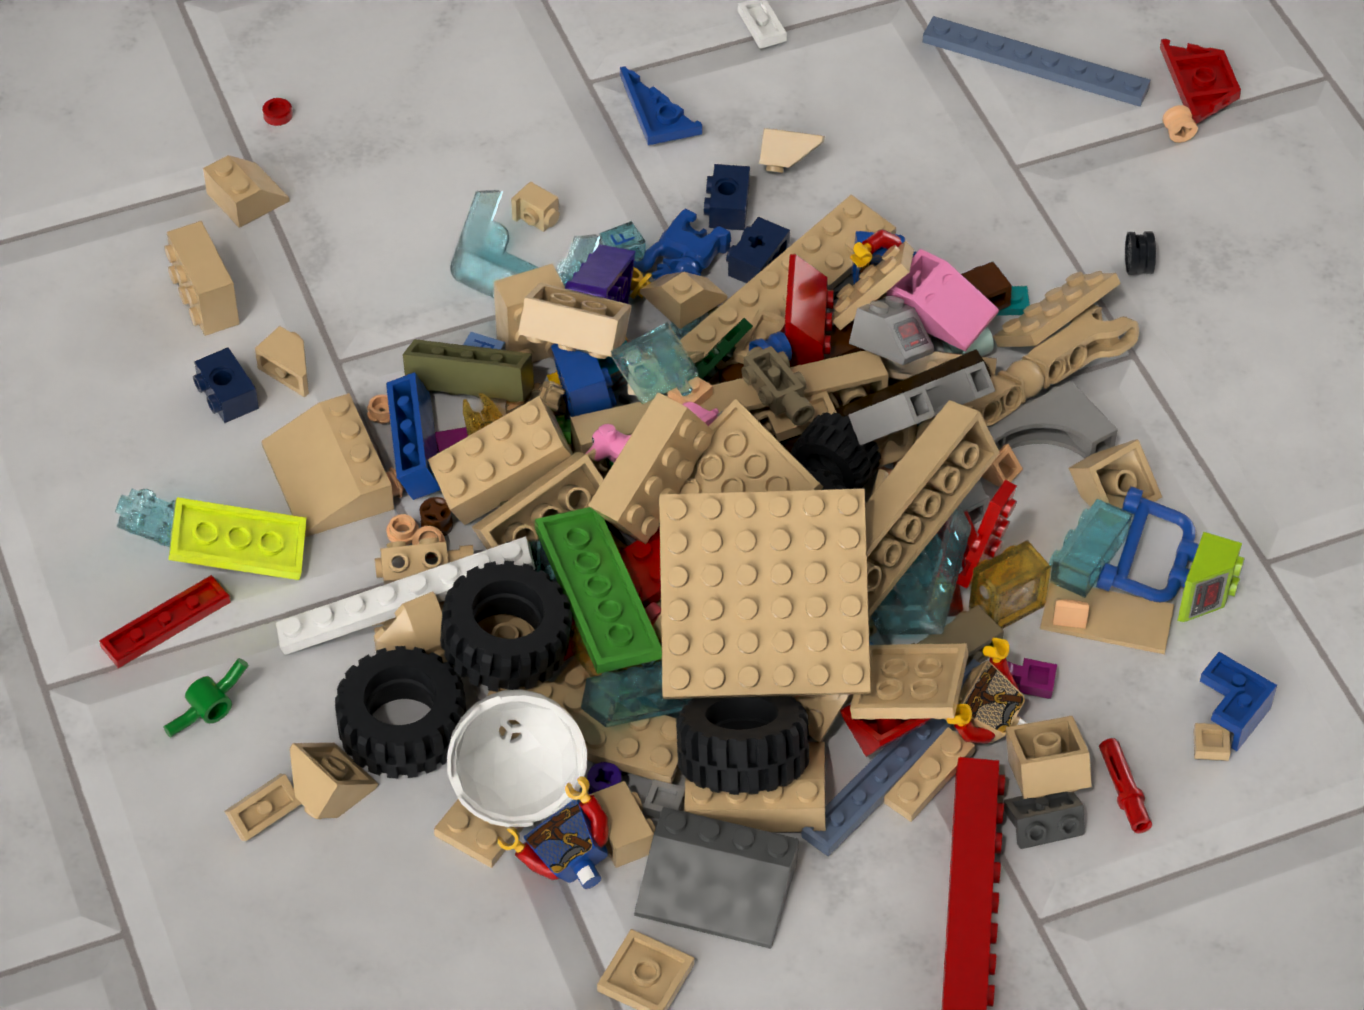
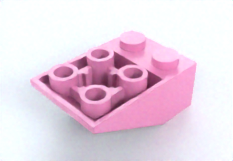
[886,249,999,352]

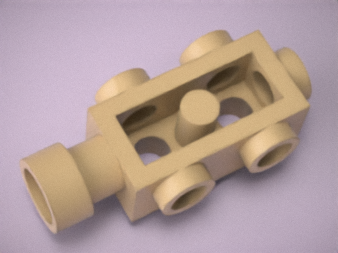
[375,538,474,585]

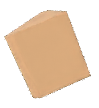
[982,444,1023,488]
[1053,598,1089,629]

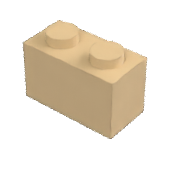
[589,781,656,868]

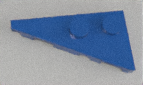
[620,66,702,145]

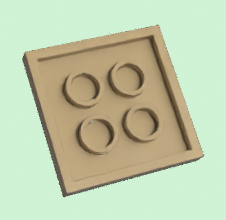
[850,643,968,720]

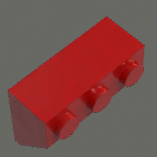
[785,254,834,366]

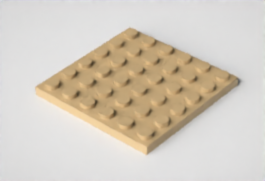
[659,489,871,699]

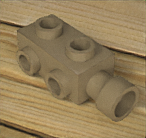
[741,346,815,425]

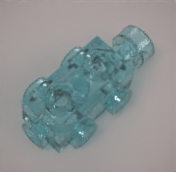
[115,488,176,547]

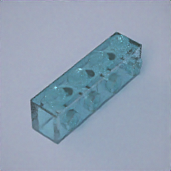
[581,662,693,727]

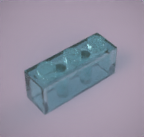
[1048,499,1132,598]

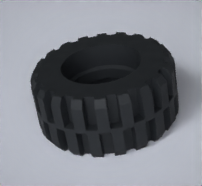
[440,561,572,692]
[335,646,467,779]
[676,696,809,795]

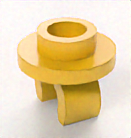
[630,267,652,299]

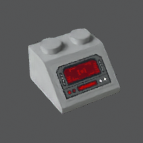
[849,296,934,365]

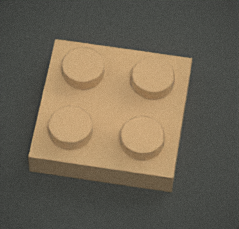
[597,929,694,1010]

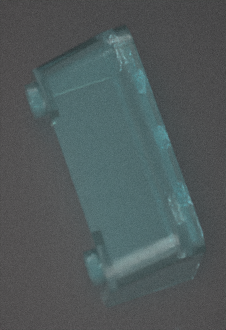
[450,190,600,298]

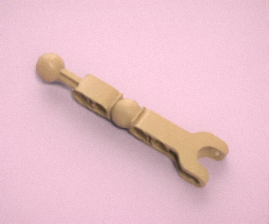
[916,304,1139,439]

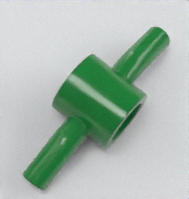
[163,658,249,738]

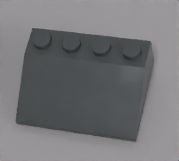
[634,807,799,949]

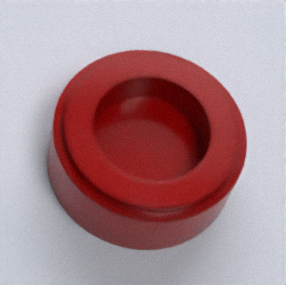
[262,98,293,126]

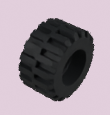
[791,412,881,489]

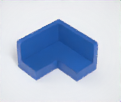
[1200,652,1277,751]

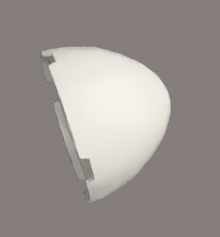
[447,689,587,827]

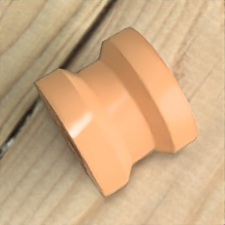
[1162,105,1198,143]

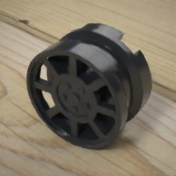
[1125,231,1156,274]

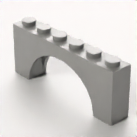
[953,381,1118,524]

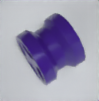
[587,762,622,794]

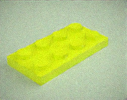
[168,497,306,580]

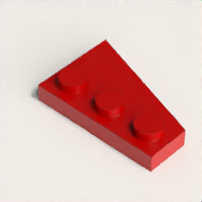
[955,479,1017,589]

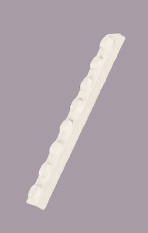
[276,536,535,655]

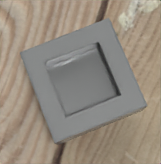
[643,779,685,819]

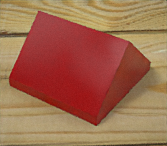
[840,705,932,757]

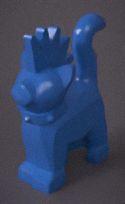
[634,208,731,281]

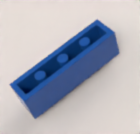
[386,372,441,500]

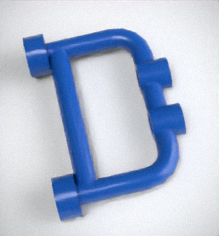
[1096,486,1199,603]

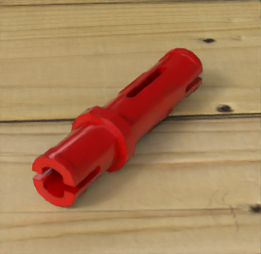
[1099,738,1152,834]

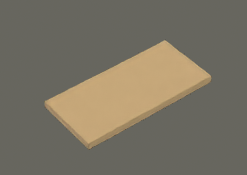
[1040,579,1174,655]

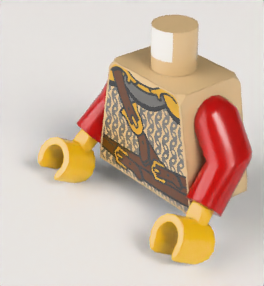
[944,637,1028,744]

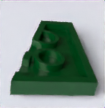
[690,318,753,382]

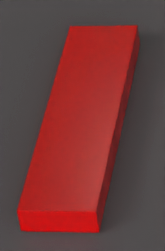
[99,575,231,669]

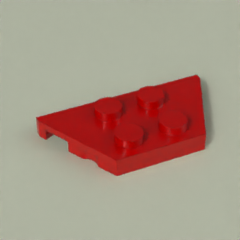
[1160,39,1241,124]

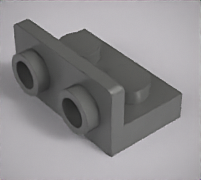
[1004,792,1085,849]

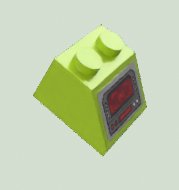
[1177,532,1245,622]

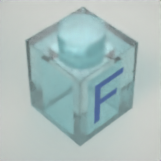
[599,221,646,261]

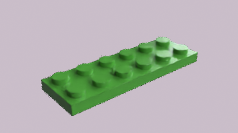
[535,507,662,674]

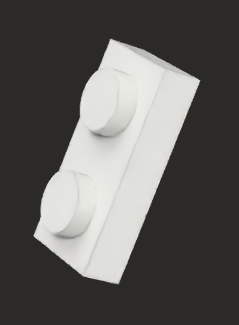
[738,0,787,49]

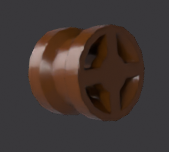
[419,497,453,536]

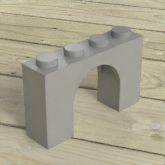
[848,361,995,445]

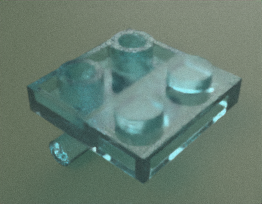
[611,322,699,404]

